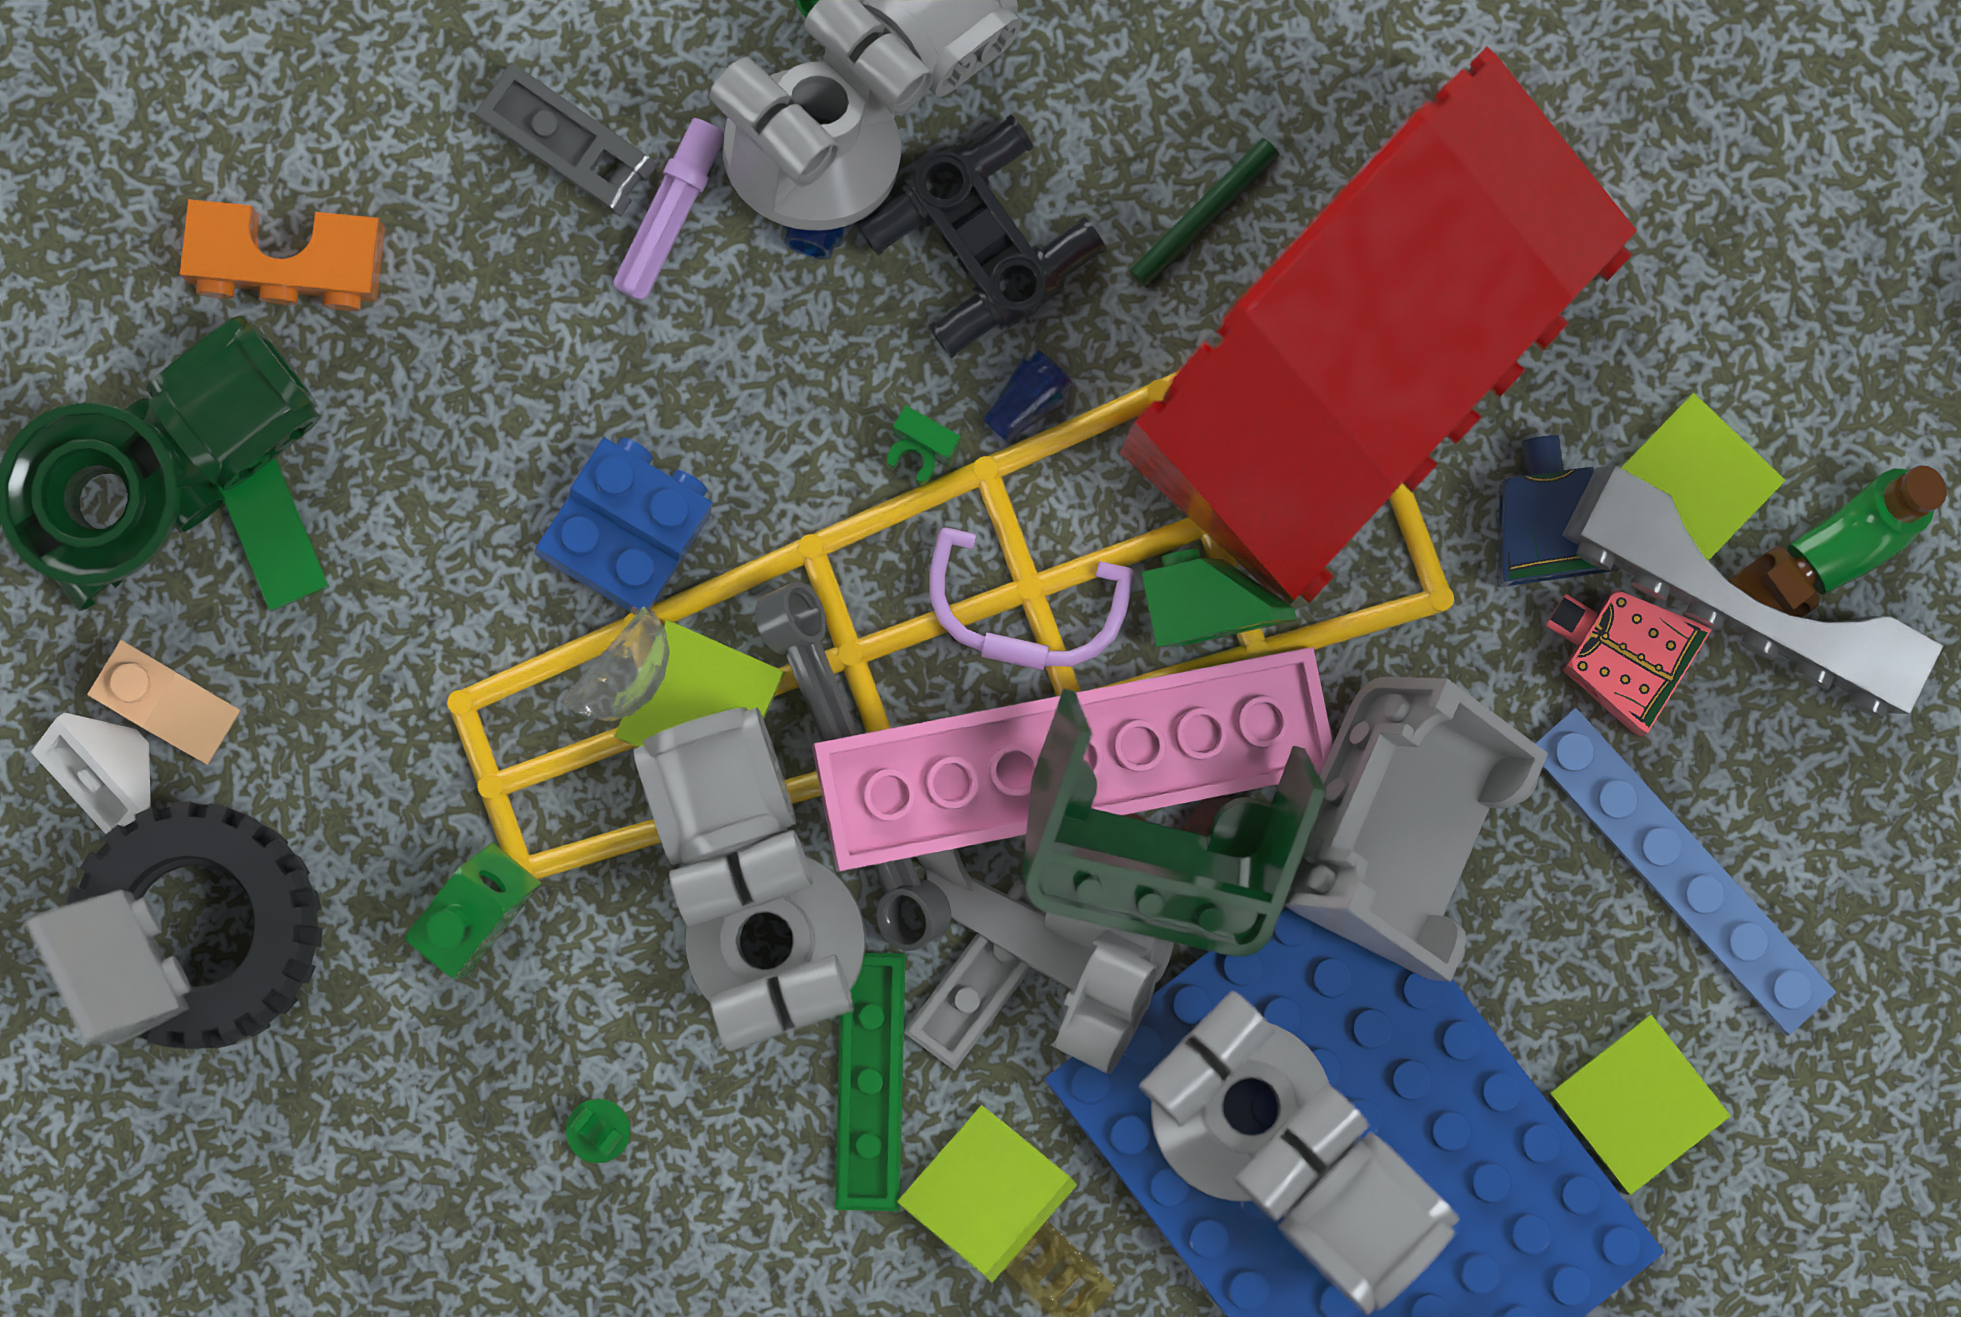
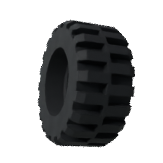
[67,801,323,1050]

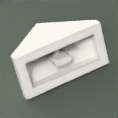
[31,713,150,834]

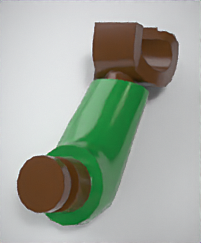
[1728,465,1947,618]

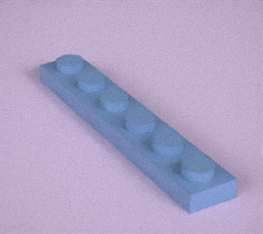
[1535,707,1836,1036]

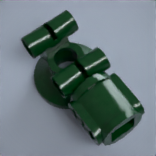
[0,316,320,611]

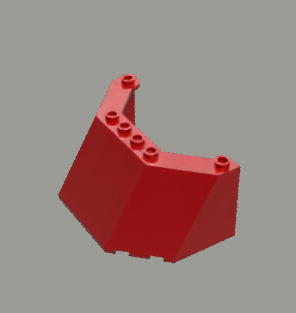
[1119,47,1637,605]

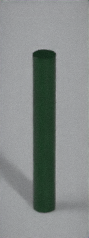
[1129,137,1280,288]

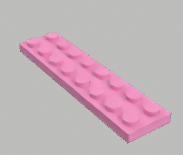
[811,647,1333,872]

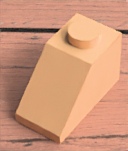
[87,640,241,765]

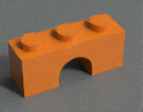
[180,199,385,311]

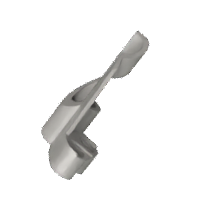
[916,835,1174,1074]

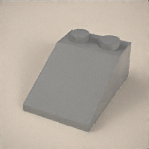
[25,890,191,1045]

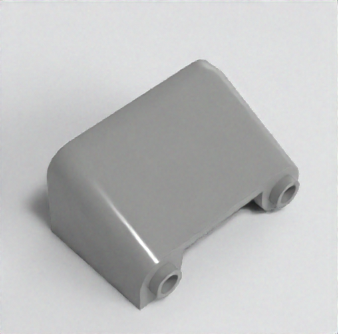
[1284,677,1548,982]

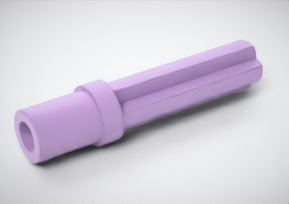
[614,118,724,300]

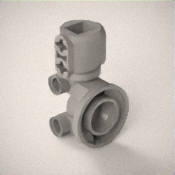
[709,0,1022,230]
[634,707,866,1052]
[1140,991,1459,1315]

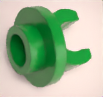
[566,1099,631,1163]

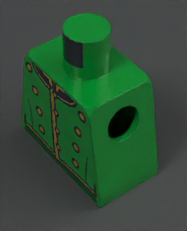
[404,842,542,979]

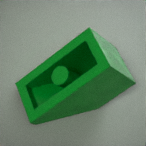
[1142,549,1297,647]

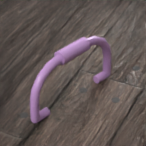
[929,528,1134,671]

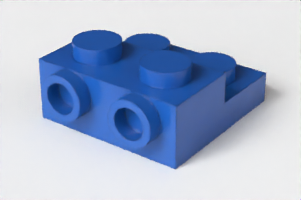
[535,437,713,620]

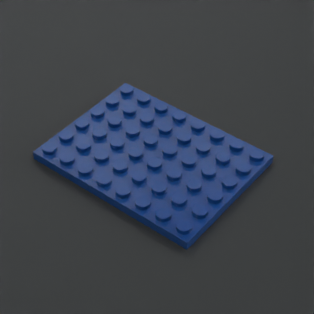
[1043,905,1665,1317]

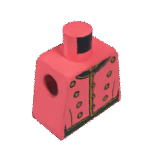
[1545,590,1711,737]

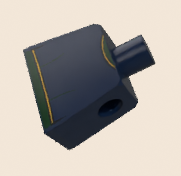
[1497,435,1621,588]

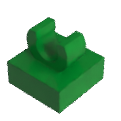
[887,405,961,486]

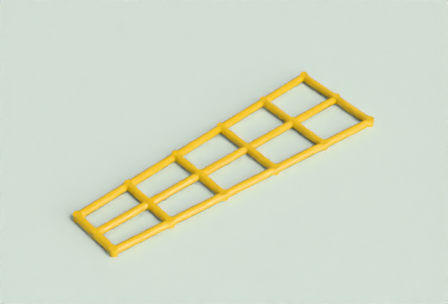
[447,371,1454,879]

